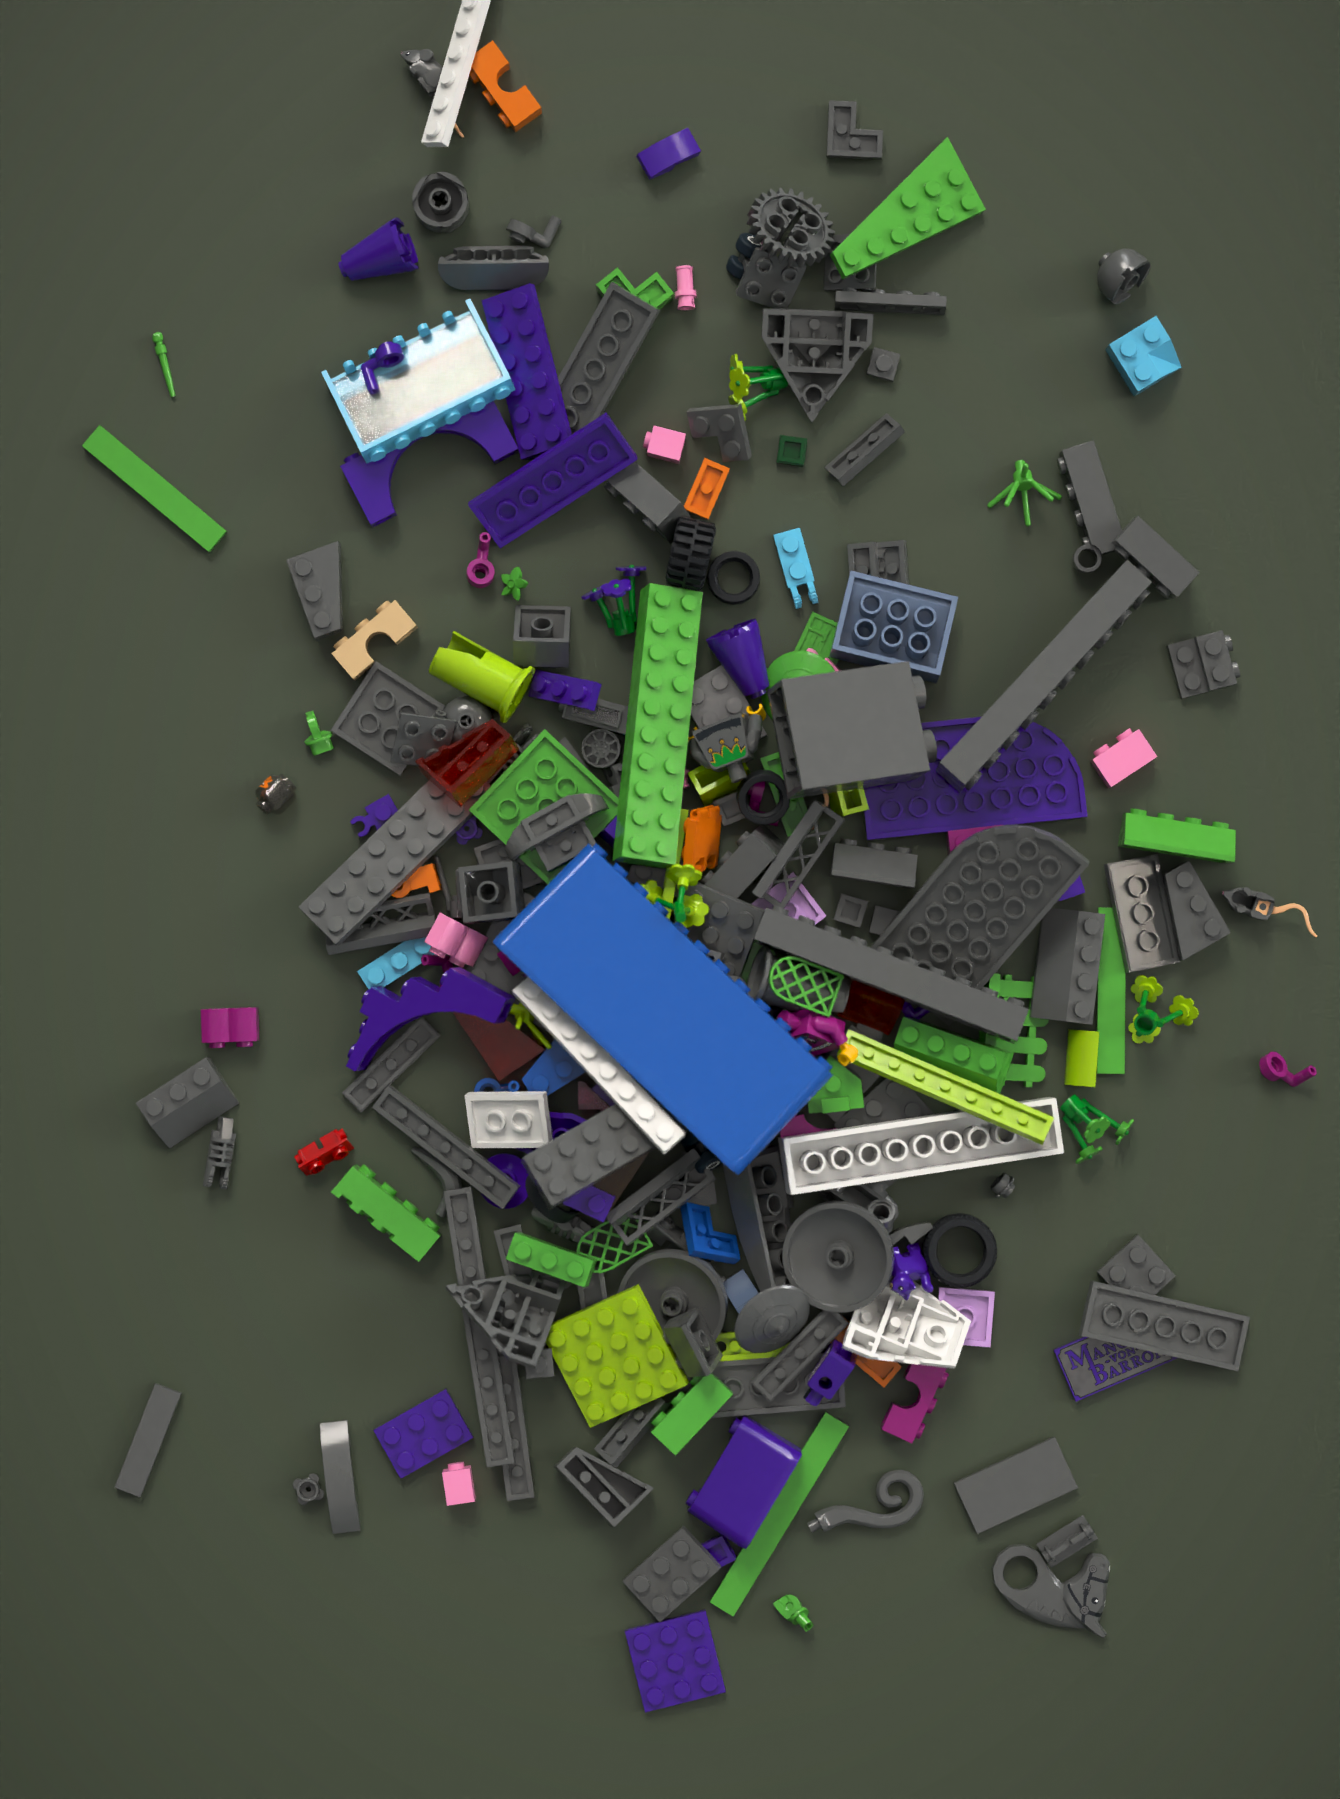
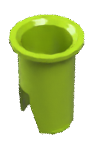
[429,631,535,723]

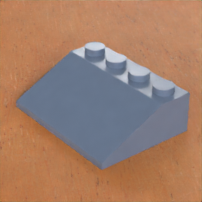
[829,571,958,683]

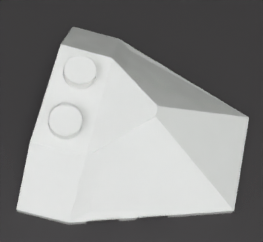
[842,1276,971,1369]

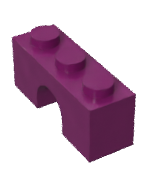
[880,1364,949,1443]

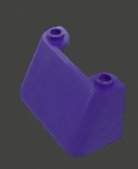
[685,1415,802,1549]

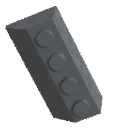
[1029,908,1105,1025]

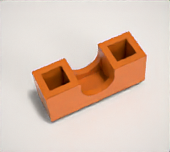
[469,40,542,132]

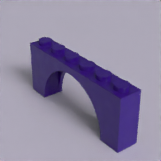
[340,401,519,528]

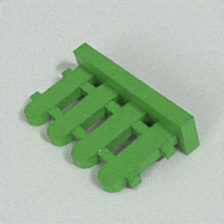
[978,974,1049,1087]

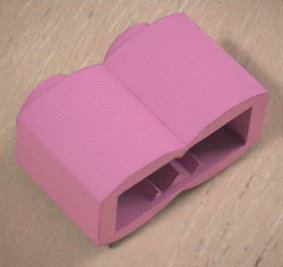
[424,913,488,968]

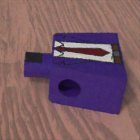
[803,1338,857,1407]

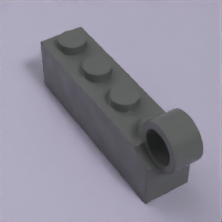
[1057,440,1122,574]

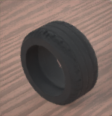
[923,1213,997,1288]

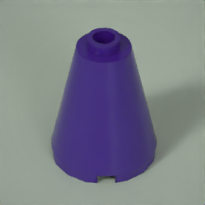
[338,218,418,281]
[706,619,769,699]

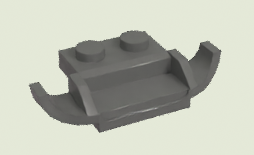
[505,793,609,873]

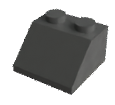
[513,605,571,668]
[663,1307,723,1377]

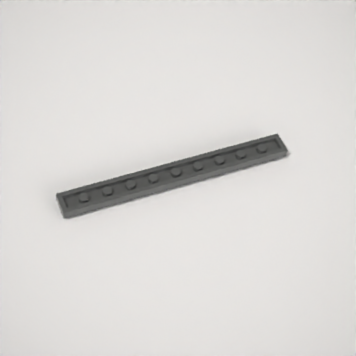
[444,1186,515,1467]

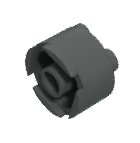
[412,172,469,233]

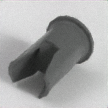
[747,945,850,1017]

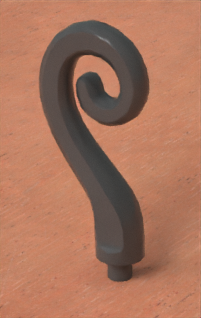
[807,1470,924,1533]

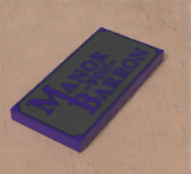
[1053,1337,1177,1401]

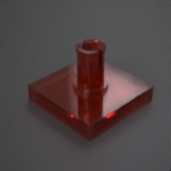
[837,980,905,1035]

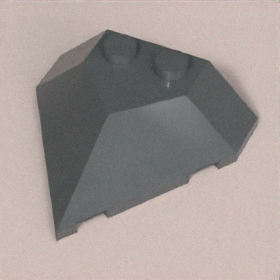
[761,308,873,423]
[445,1271,567,1369]

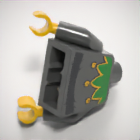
[688,704,766,783]

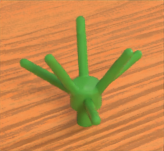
[987,460,1062,526]

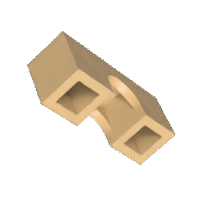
[331,600,418,681]

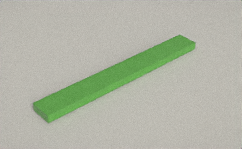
[710,1411,849,1617]

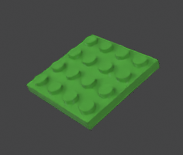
[469,729,619,884]

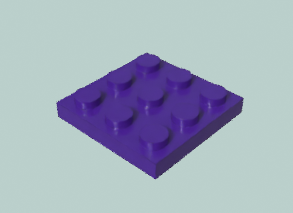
[625,1609,726,1712]

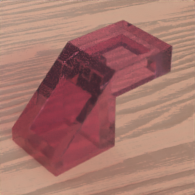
[578,1081,610,1112]

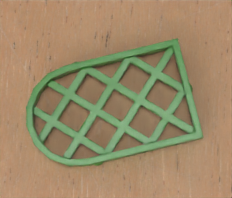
[768,956,844,1017]
[577,1214,653,1273]

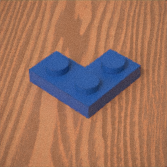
[680,1202,740,1264]

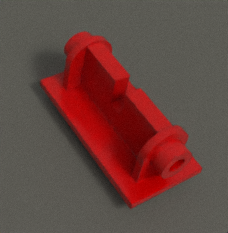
[294,1128,355,1176]

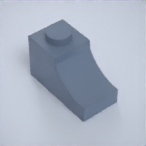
[723,1268,759,1314]

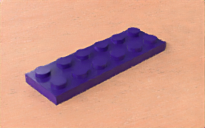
[482,283,572,460]
[468,413,638,548]

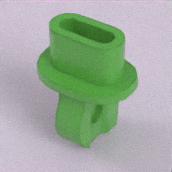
[304,710,334,755]
[773,1594,814,1632]

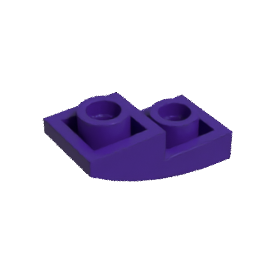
[636,128,701,180]

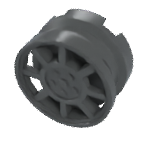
[582,729,621,769]

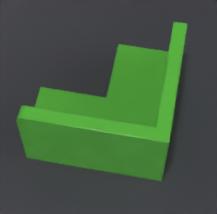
[596,267,674,310]

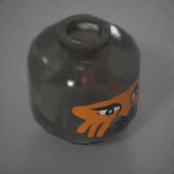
[255,774,296,815]

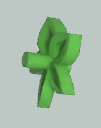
[501,567,528,600]

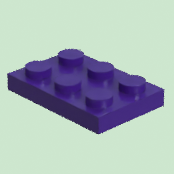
[373,1388,474,1479]

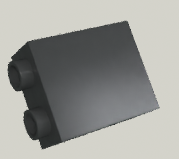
[767,661,937,799]

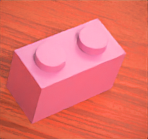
[1090,728,1157,788]

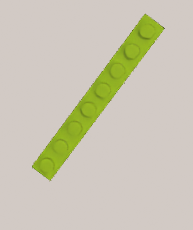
[837,1029,1054,1145]

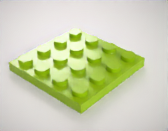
[546,1284,689,1428]

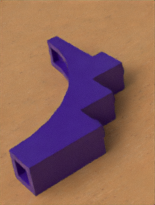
[346,967,516,1071]

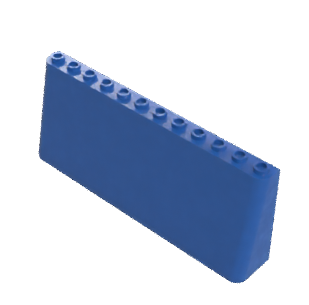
[493,843,833,1175]

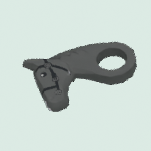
[992,1544,1110,1638]

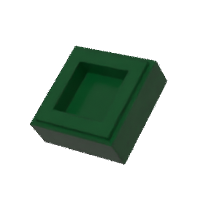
[776,435,807,467]

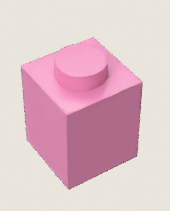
[643,426,686,464]
[442,1462,476,1506]

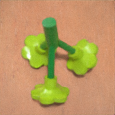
[640,864,709,928]

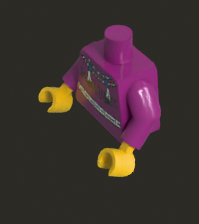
[777,1009,858,1066]

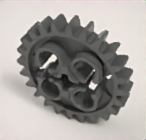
[746,187,835,268]

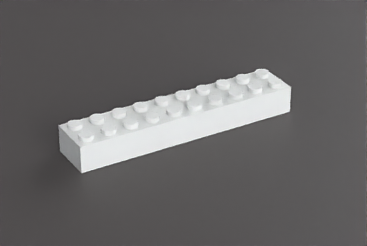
[778,1097,1064,1195]

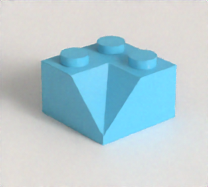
[1105,316,1181,396]

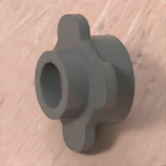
[293,1473,324,1505]

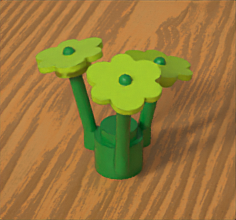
[728,354,788,420]
[1128,975,1199,1043]

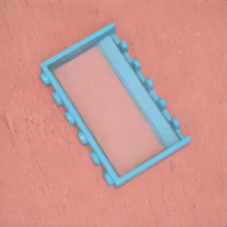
[321,299,516,464]

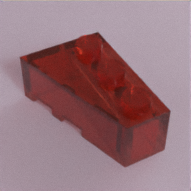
[415,719,519,807]
[453,1012,546,1081]

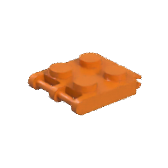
[681,805,722,872]

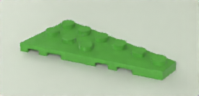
[830,137,986,279]

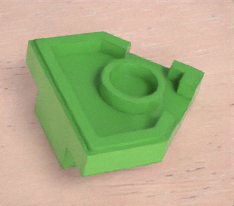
[808,1055,865,1114]

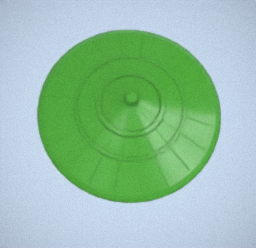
[761,651,835,721]

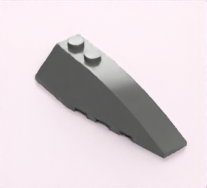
[722,1145,794,1292]

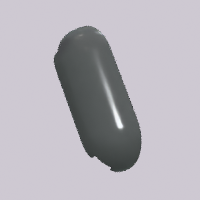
[438,246,549,290]

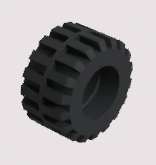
[665,516,716,591]

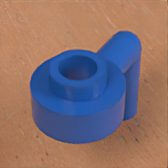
[474,1078,521,1092]

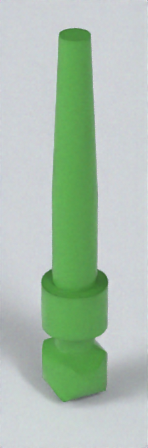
[152,332,176,397]

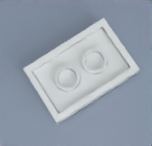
[465,1091,553,1148]

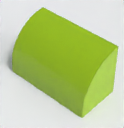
[688,763,750,806]
[1064,1029,1099,1087]

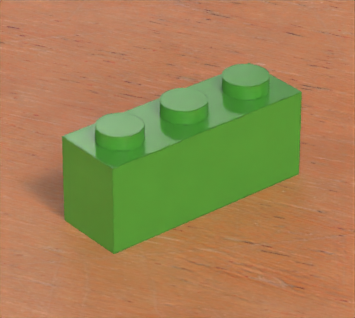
[506,1232,597,1287]
[651,1372,733,1456]

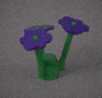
[581,564,646,636]

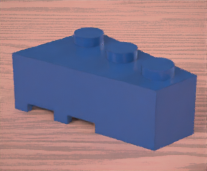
[522,1039,586,1096]

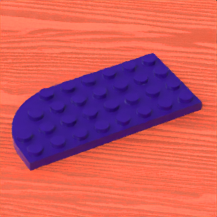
[864,717,1088,840]

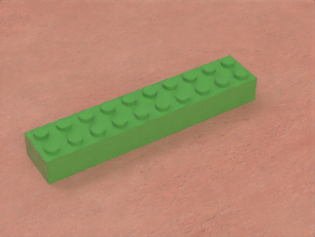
[612,583,703,869]

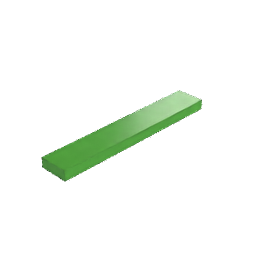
[82,425,227,553]
[1096,907,1126,1074]

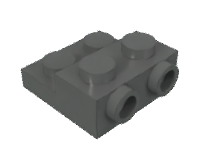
[1167,630,1240,699]

